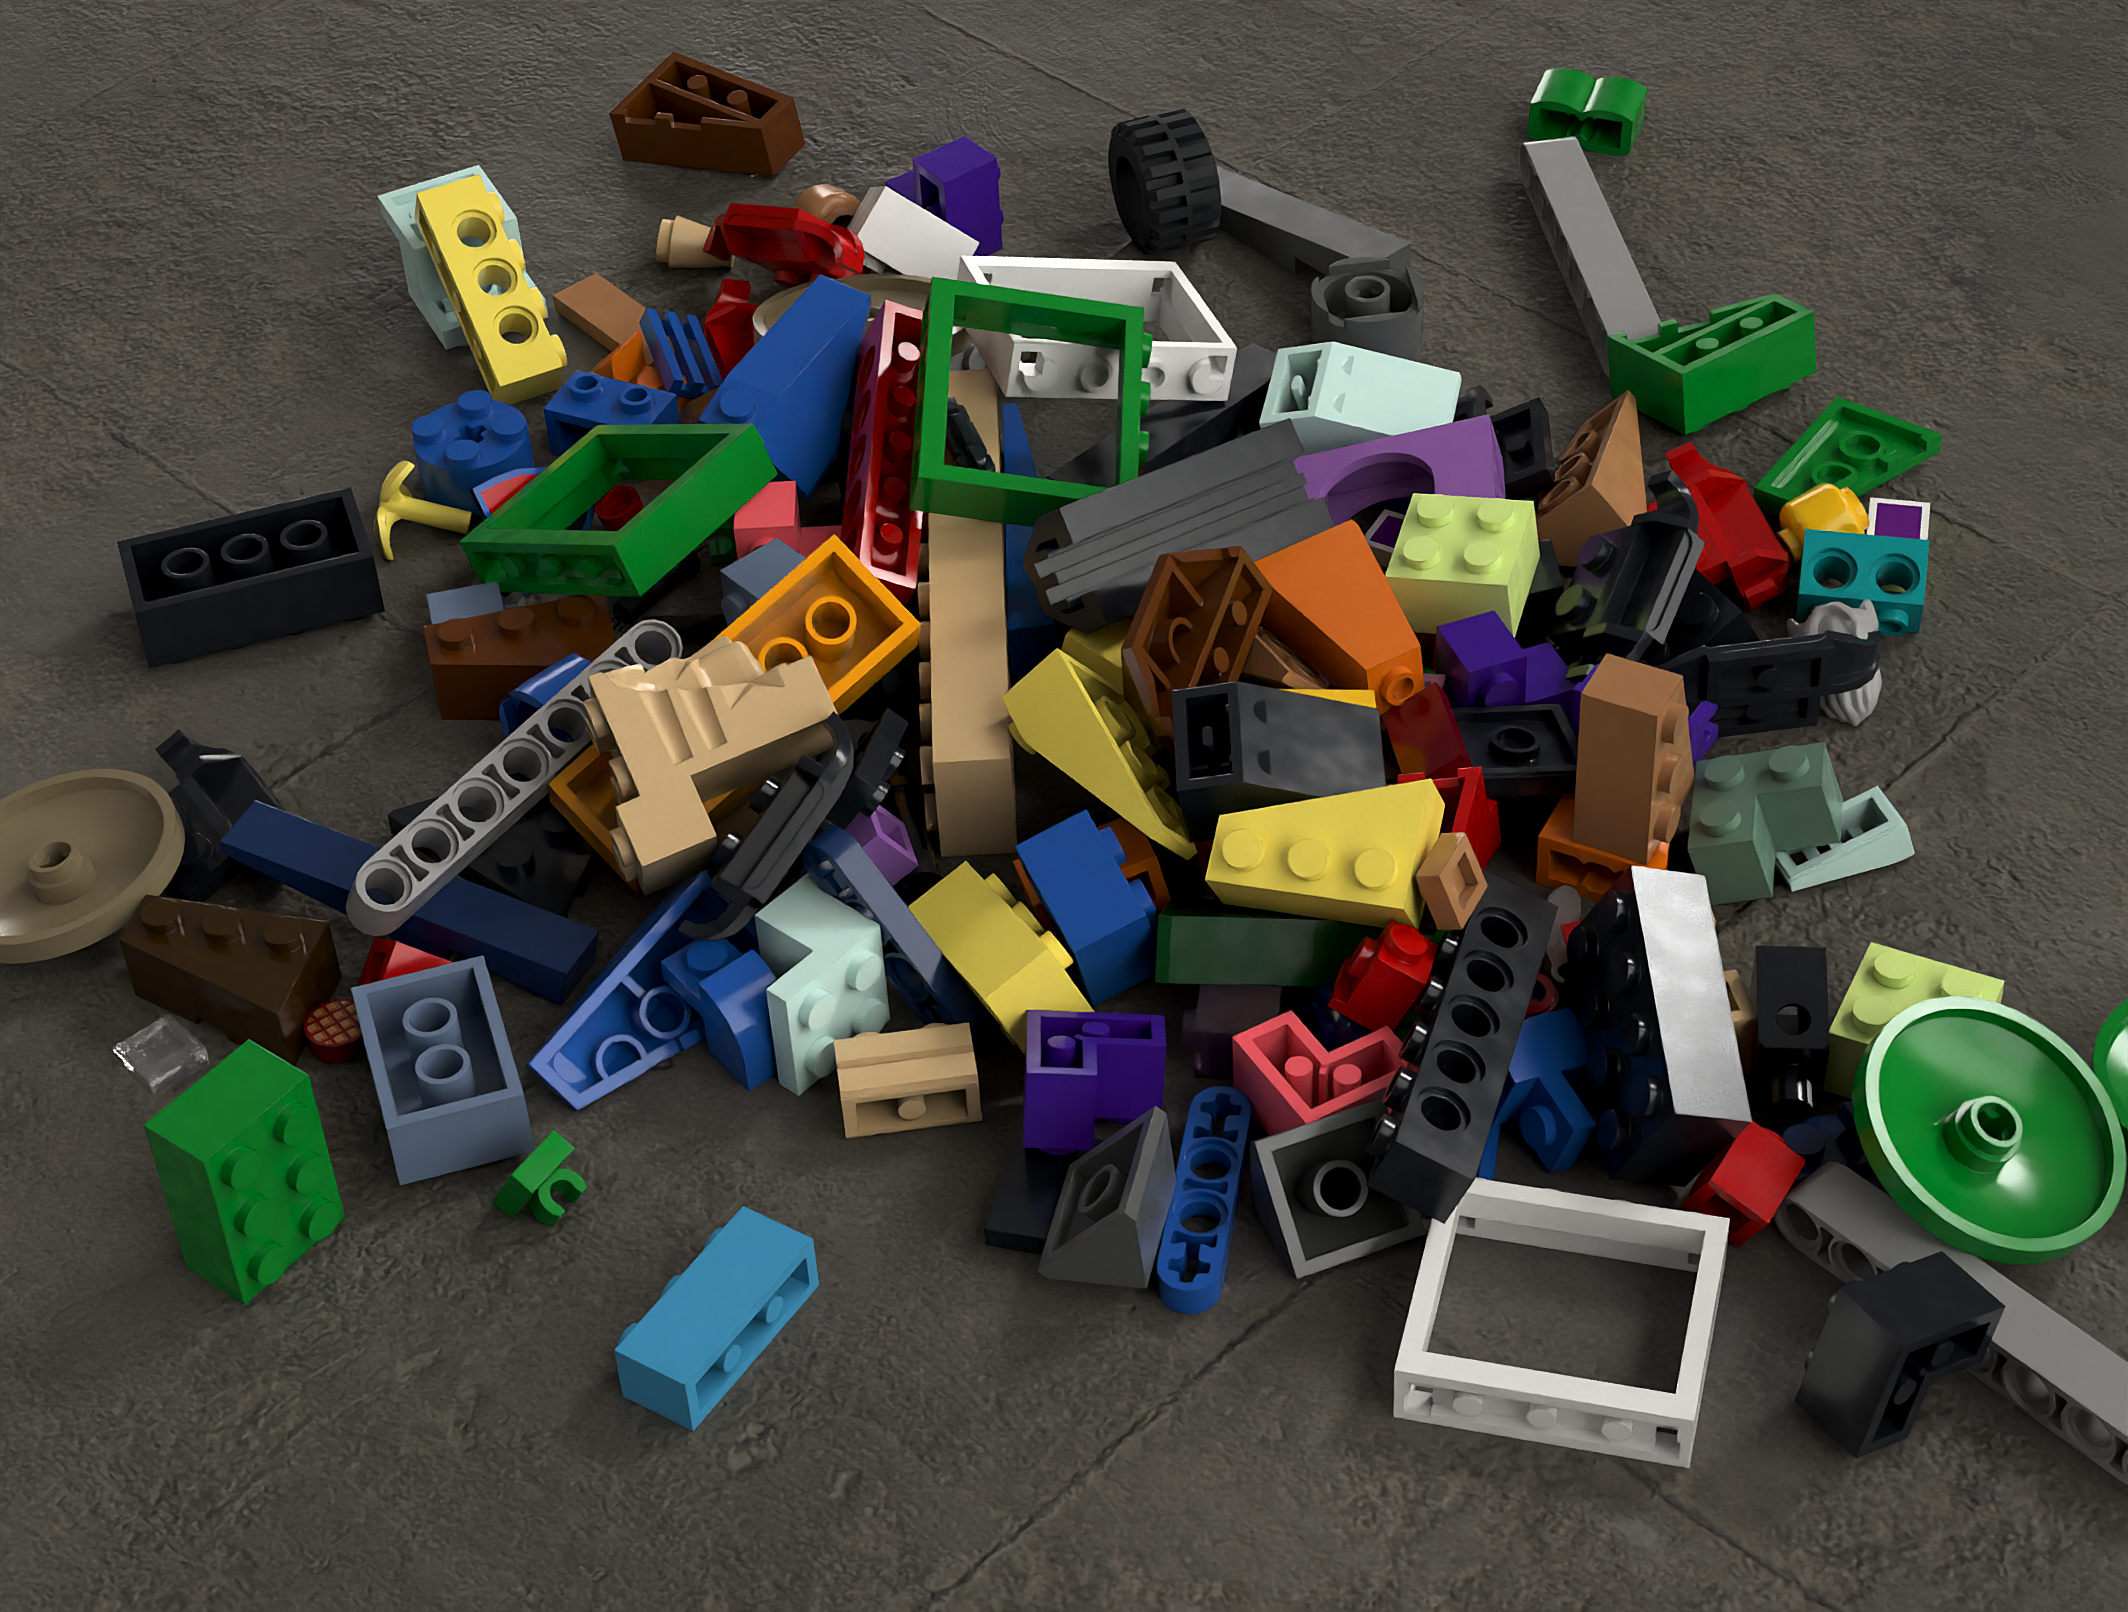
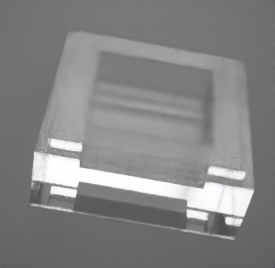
[112,1013,210,1098]

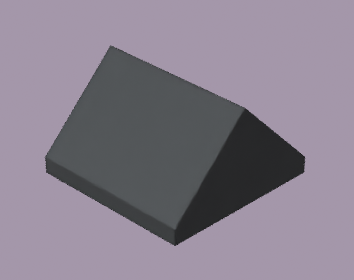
[1250,1098,1426,1279]
[1037,1106,1177,1289]

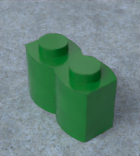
[1528,68,1647,156]

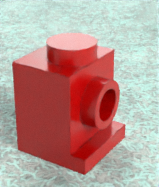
[1327,919,1439,1032]

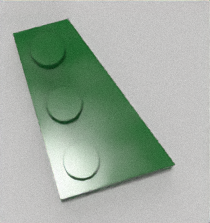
[1753,397,1942,516]

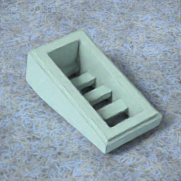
[1775,786,1915,892]

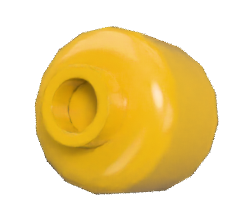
[1775,483,1870,564]

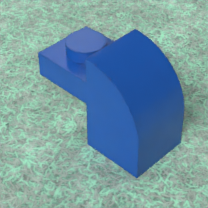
[661,938,778,1091]
[1492,1007,1597,1173]

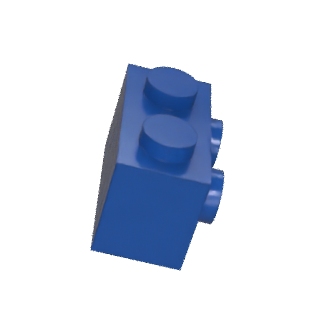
[544,370,680,466]

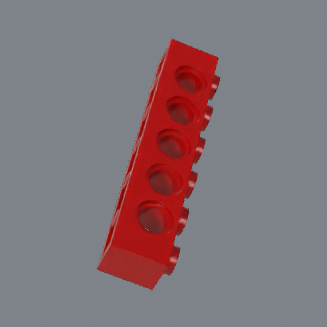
[840,299,923,607]

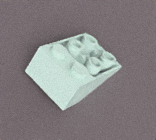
[1259,341,1462,457]

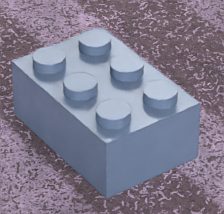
[351,955,535,1186]

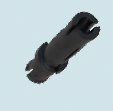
[879,743,942,901]

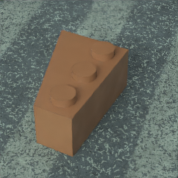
[1573,653,1695,865]

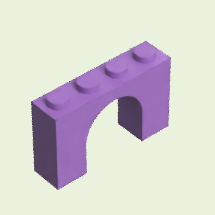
[1293,414,1506,526]

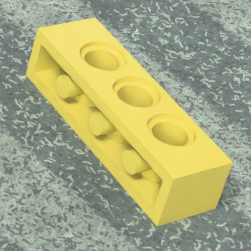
[414,174,567,405]

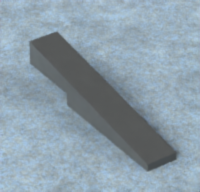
[1216,166,1411,276]

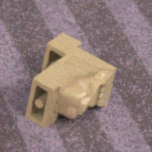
[582,636,838,896]

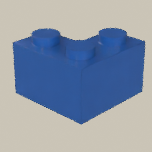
[1015,809,1158,1007]

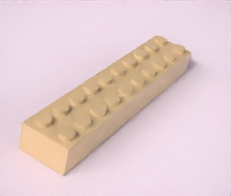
[918,369,1017,857]

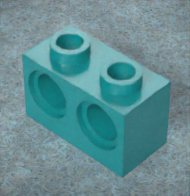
[1796,529,1930,636]

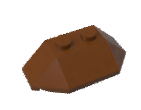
[1121,546,1273,760]

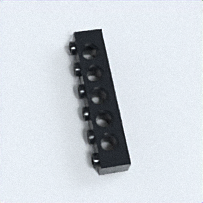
[1366,870,1559,1224]

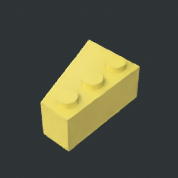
[1205,779,1445,931]
[908,861,1094,1055]

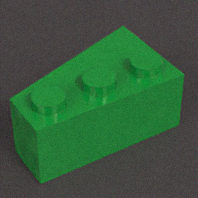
[1607,293,1816,435]

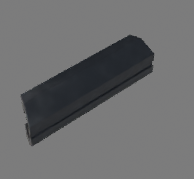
[1023,418,1335,634]

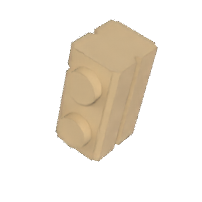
[833,1022,982,1139]

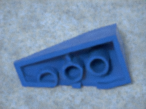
[698,274,872,502]
[526,871,760,1111]

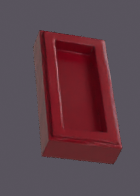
[1382,681,1473,780]

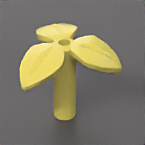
[374,461,472,560]

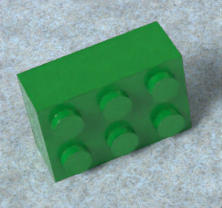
[144,1039,345,1305]

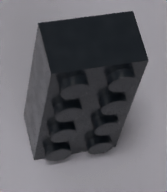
[117,487,385,668]
[1567,865,1752,1187]

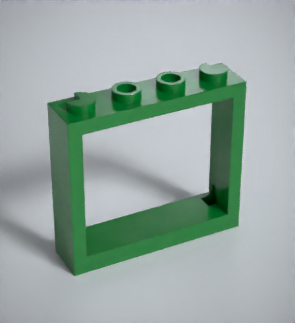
[909,277,1152,527]
[459,423,778,597]

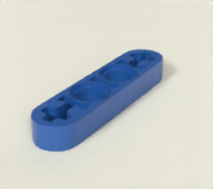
[1157,1086,1252,1314]

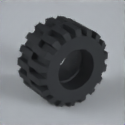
[1108,108,1221,256]

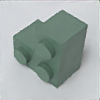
[1687,742,1843,905]

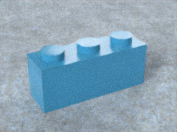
[614,1206,819,1431]

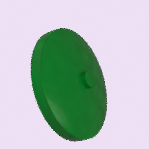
[1852,996,2127,1265]

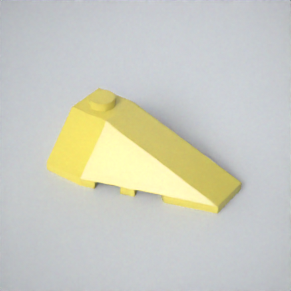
[1001,648,1198,861]

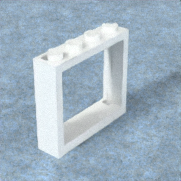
[957,255,1237,401]
[1393,1177,1730,1468]

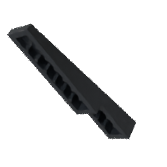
[1046,343,1277,488]

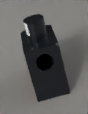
[1749,945,1829,1122]

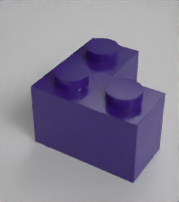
[885,136,1004,256]
[1435,610,1576,725]
[1023,1010,1166,1155]

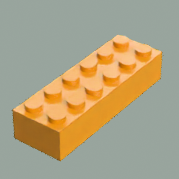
[548,534,921,894]

